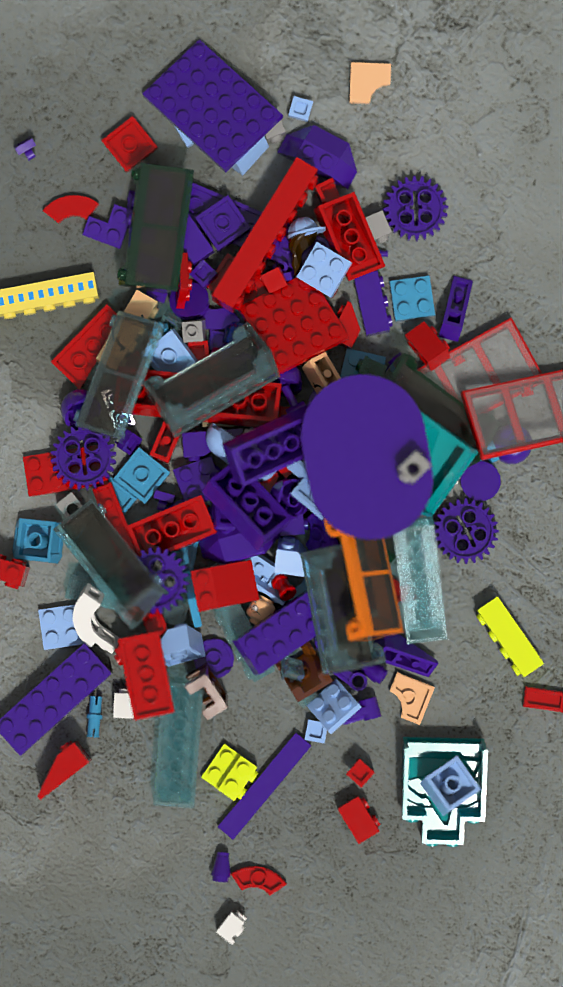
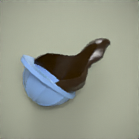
[287,217,326,275]

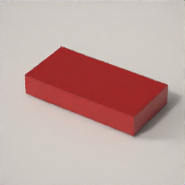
[522,686,563,712]

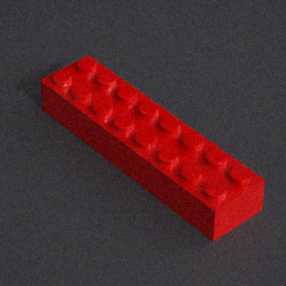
[212,157,319,313]
[114,367,282,427]

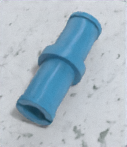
[86,696,103,738]

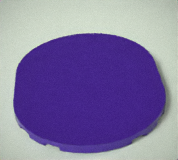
[301,375,433,540]

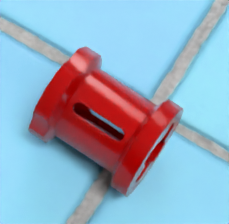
[271,574,296,601]

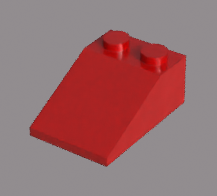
[191,560,259,612]
[37,741,92,800]

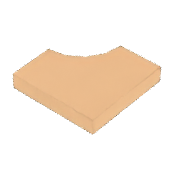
[350,62,391,104]
[389,672,435,725]

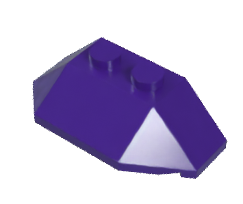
[277,125,357,190]
[199,528,281,564]

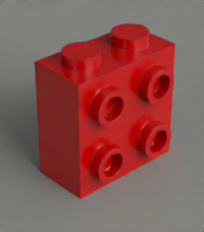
[0,555,30,589]

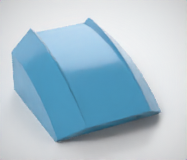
[12,518,65,564]

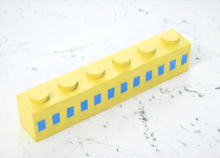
[0,272,99,319]

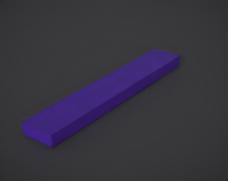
[218,733,311,840]

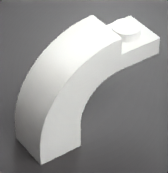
[73,583,120,654]

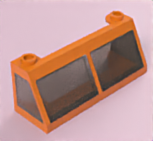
[324,519,404,641]

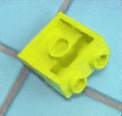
[201,743,258,801]

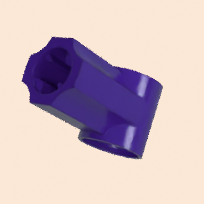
[329,656,368,691]
[343,697,381,725]

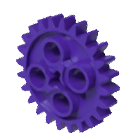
[383,176,448,242]
[50,425,117,491]
[433,498,499,564]
[123,547,190,614]

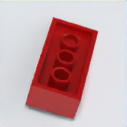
[313,192,385,282]
[127,495,217,557]

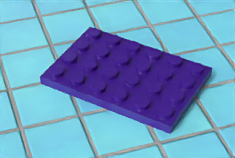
[142,39,283,173]

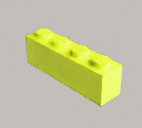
[476,596,544,677]

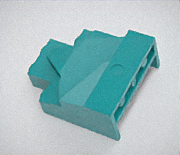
[419,409,479,518]
[401,737,488,847]

